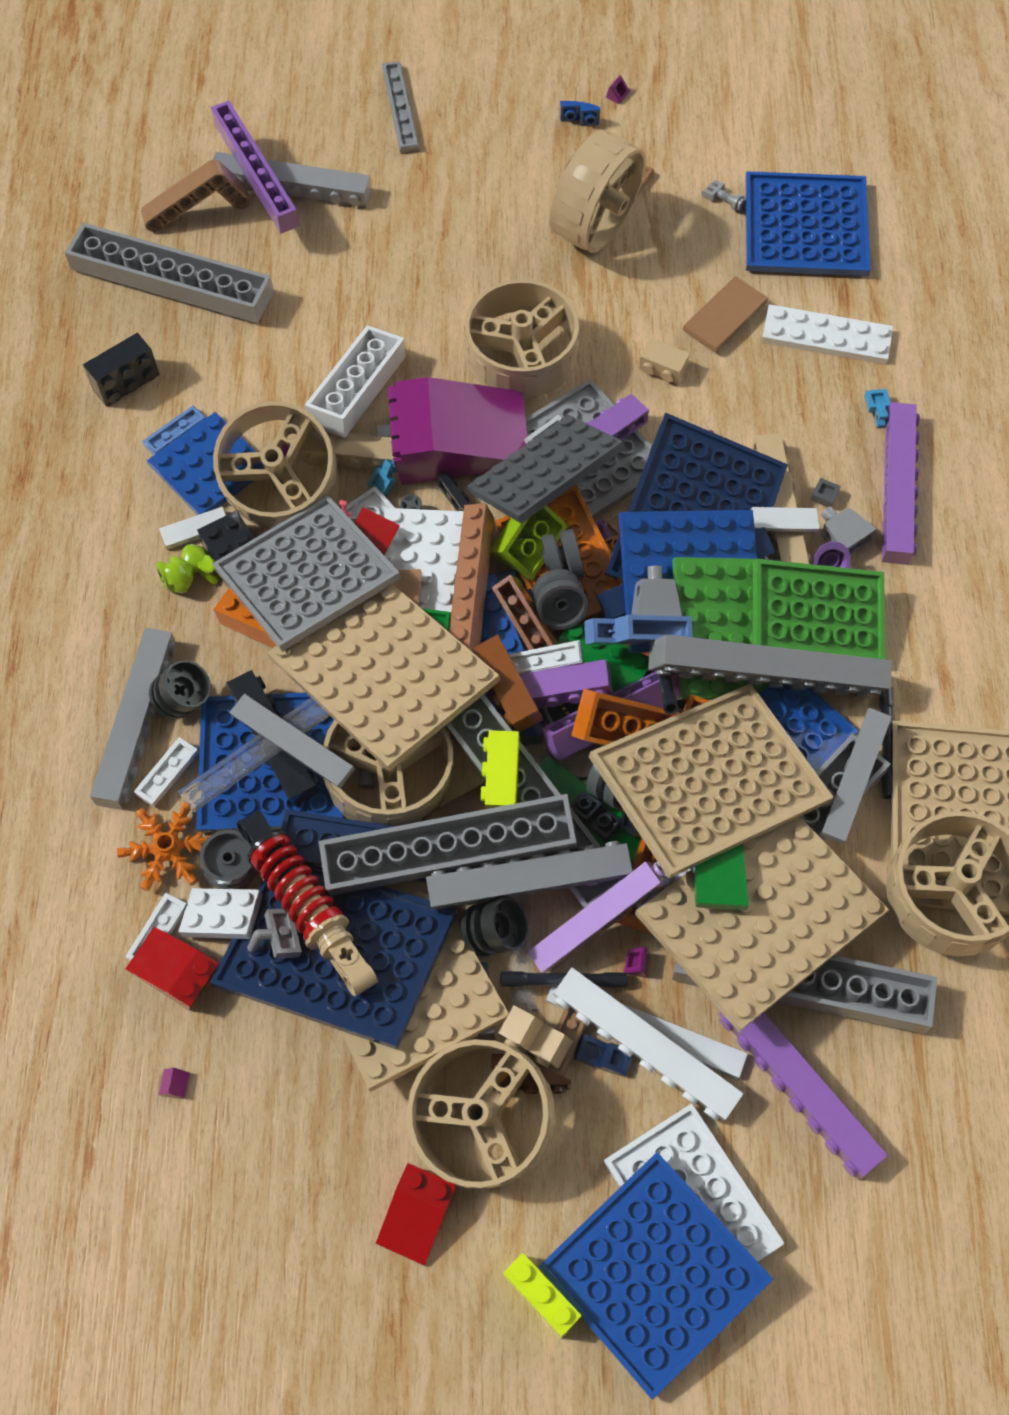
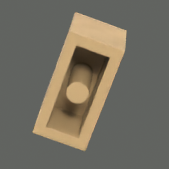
[639,338,690,385]

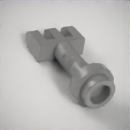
[701,180,746,211]

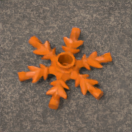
[117,802,210,892]

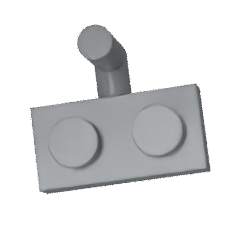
[247,909,302,959]

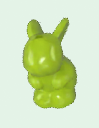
[155,544,219,593]

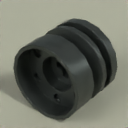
[149,660,211,720]
[461,897,529,957]

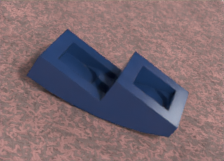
[574,1034,633,1077]

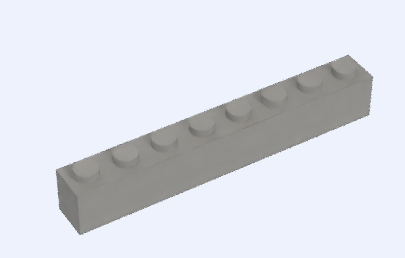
[213,152,372,207]
[90,628,178,810]
[426,841,632,911]

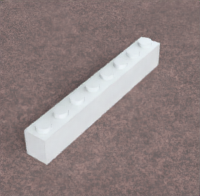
[553,968,743,1121]

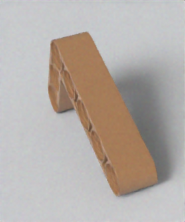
[141,160,250,232]

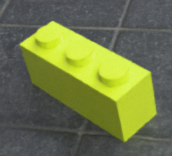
[481,730,520,808]
[503,1253,581,1338]

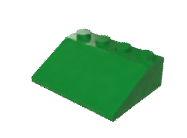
[558,623,651,692]

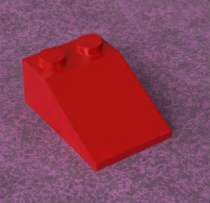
[125,927,219,1010]
[375,1163,458,1266]

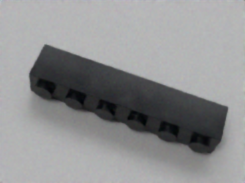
[226,670,319,807]

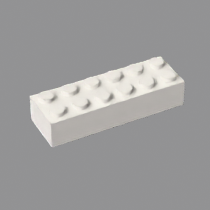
[304,325,405,438]

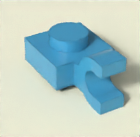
[864,389,890,428]
[367,459,397,497]

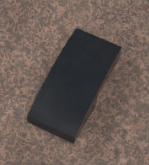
[569,790,621,842]

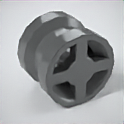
[400,494,423,510]

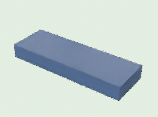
[142,405,206,456]

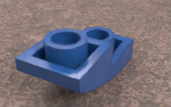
[560,101,600,126]

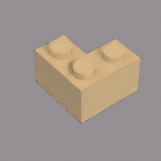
[499,1005,573,1069]

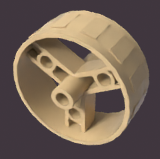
[549,130,646,253]
[464,279,580,399]
[213,401,337,528]
[323,720,454,826]
[886,811,1009,956]
[407,1039,555,1189]

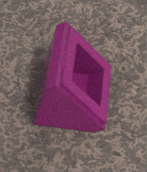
[606,75,630,104]
[624,947,650,978]
[159,1067,190,1099]

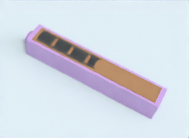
[528,862,667,973]

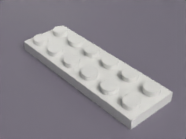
[761,304,893,364]

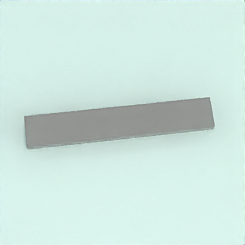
[382,61,419,154]
[229,694,355,789]
[821,708,892,844]

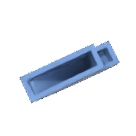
[584,615,693,645]

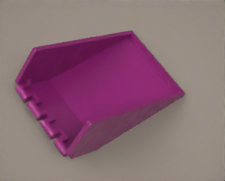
[388,377,528,485]

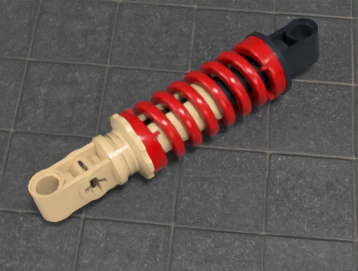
[236,810,378,997]

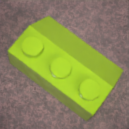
[490,505,568,580]

